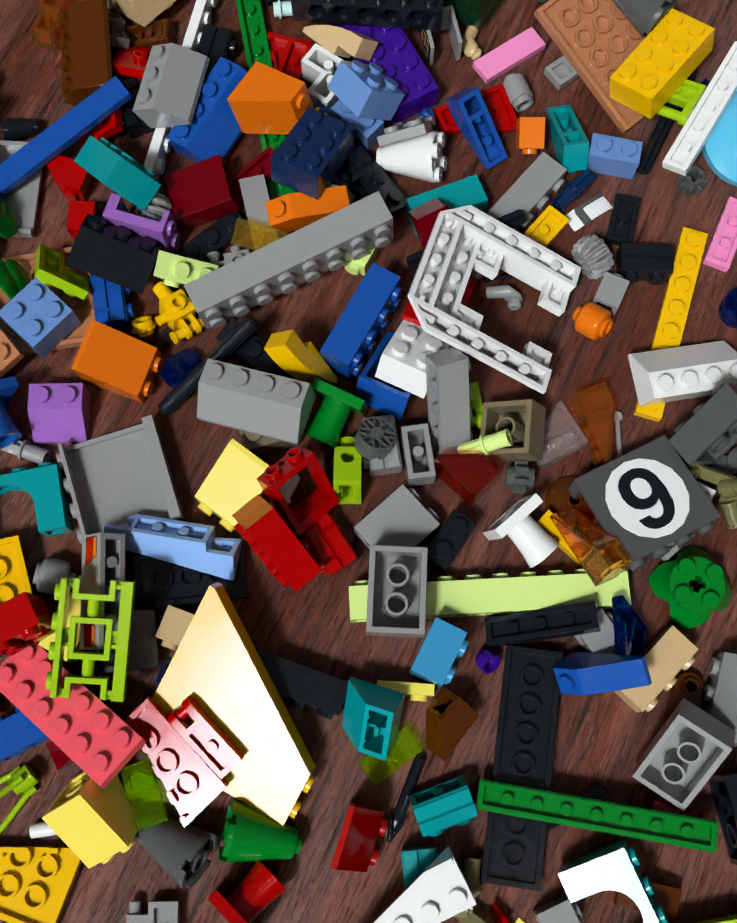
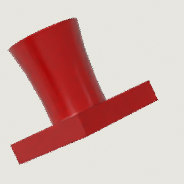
[208,861,287,923]

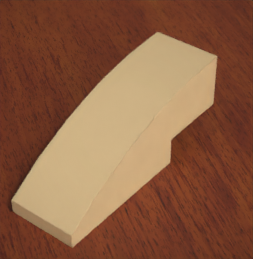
[302,25,378,61]

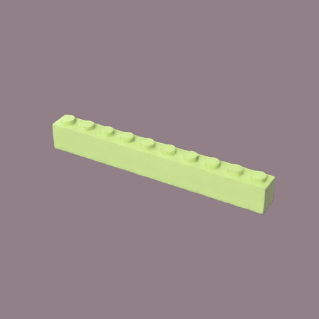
[349,567,631,623]

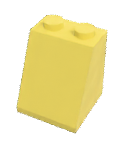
[194,438,269,533]
[42,771,141,869]

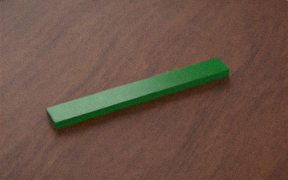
[476,779,719,853]

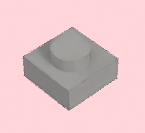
[543,55,578,90]

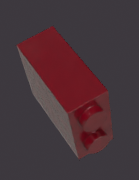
[164,154,240,230]

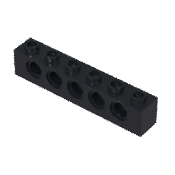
[291,0,443,31]

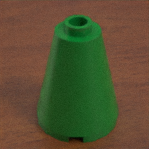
[218,800,302,862]

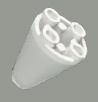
[376,131,447,183]

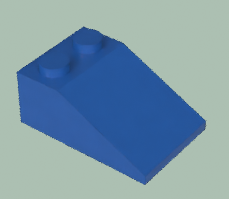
[354,330,414,420]

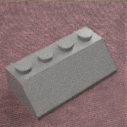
[197,358,316,445]

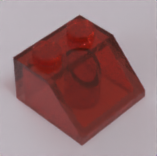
[434,454,499,508]

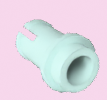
[273,0,292,20]

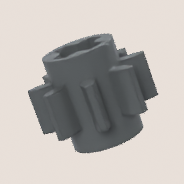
[674,165,709,198]
[505,460,535,494]

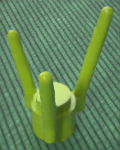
[0,764,40,835]

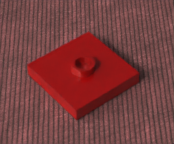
[111,46,151,79]

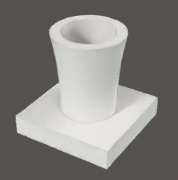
[482,493,559,568]

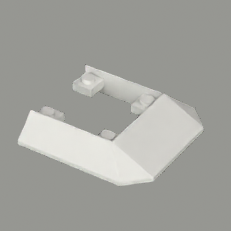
[407,205,581,394]

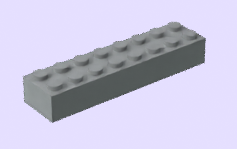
[184,191,393,329]

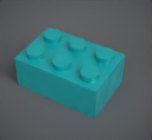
[74,135,161,211]

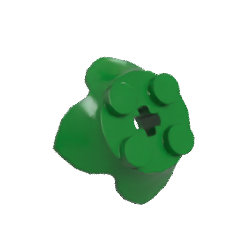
[647,547,732,630]

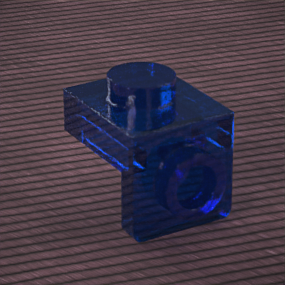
[160,347,202,389]

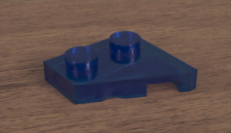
[612,595,647,656]

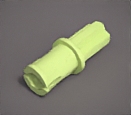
[457,429,513,460]

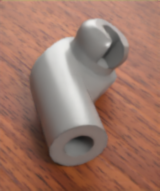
[486,285,523,311]

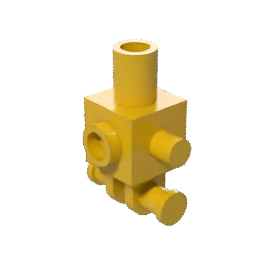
[153,281,205,344]

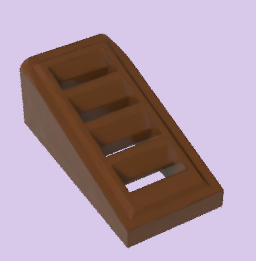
[125,18,177,49]

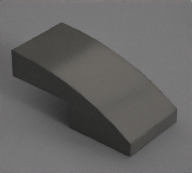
[108,11,130,49]

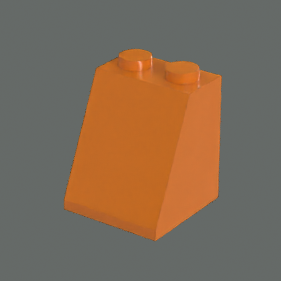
[227,61,315,135]
[71,319,164,403]

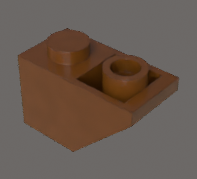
[426,687,479,762]

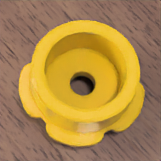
[131,316,156,337]

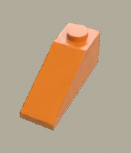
[265,185,351,234]

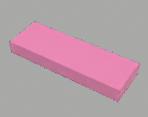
[472,27,546,84]
[702,196,737,272]

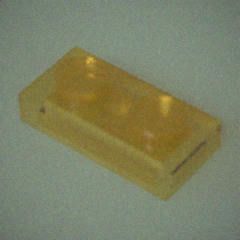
[231,218,288,251]

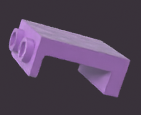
[102,193,181,253]

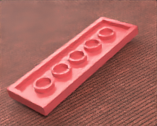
[0,640,146,789]

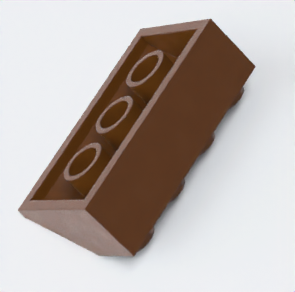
[57,0,112,106]

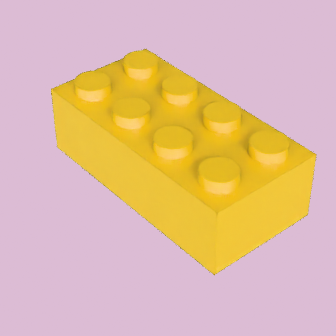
[609,8,715,119]

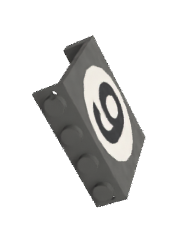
[568,435,721,573]

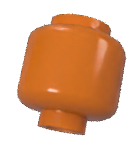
[572,302,613,340]

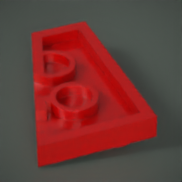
[434,84,517,135]

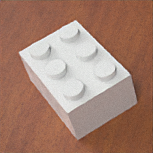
[375,320,452,399]

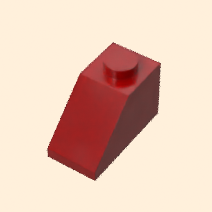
[46,155,96,201]

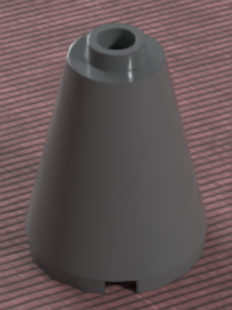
[612,0,677,39]
[135,812,219,890]

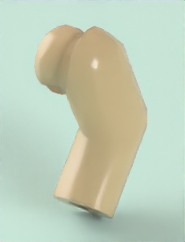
[462,25,482,61]

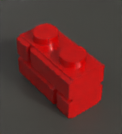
[299,511,358,578]

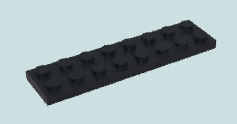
[480,645,563,891]

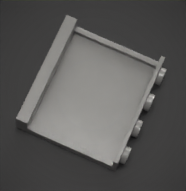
[56,415,185,545]

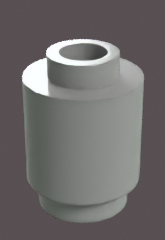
[502,73,534,112]

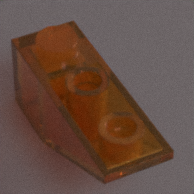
[570,382,615,467]
[550,507,632,587]

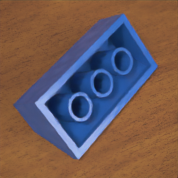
[166,57,247,163]

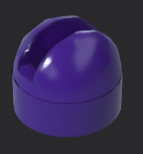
[475,649,501,674]

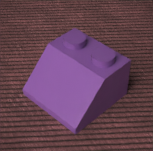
[27,383,91,444]

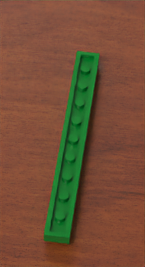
[236,0,296,200]

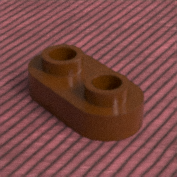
[666,672,704,719]

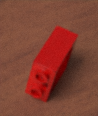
[256,445,340,536]

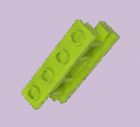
[46,577,136,702]

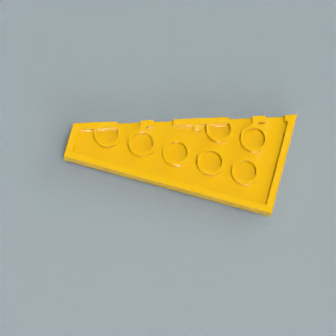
[0,846,82,923]

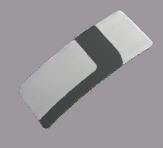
[565,193,612,231]

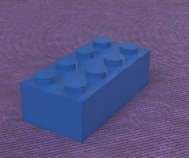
[320,263,403,383]

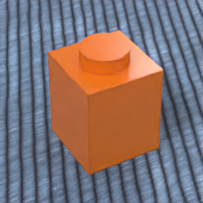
[516,117,545,155]

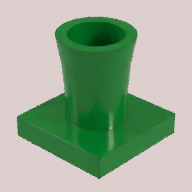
[303,378,369,448]

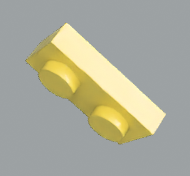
[377,680,435,702]

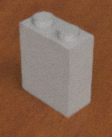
[354,484,440,550]

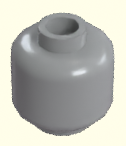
[32,557,76,595]

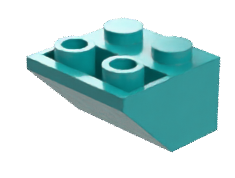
[342,677,405,761]

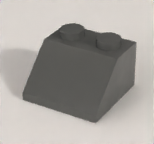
[97,610,159,675]

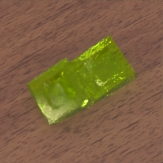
[358,726,424,786]
[121,758,168,831]

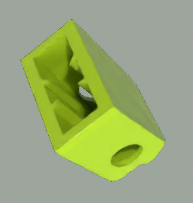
[333,436,362,504]

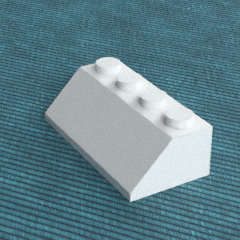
[628,340,737,406]

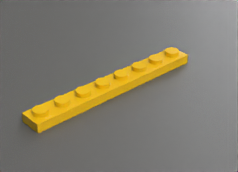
[633,227,708,422]

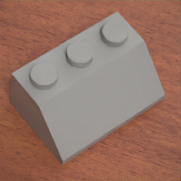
[133,43,210,128]
[702,652,737,747]

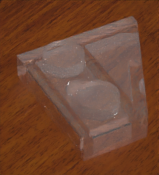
[536,401,588,469]

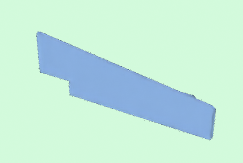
[104,514,242,581]

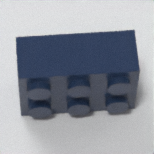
[271,107,354,200]

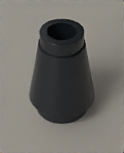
[0,117,39,141]

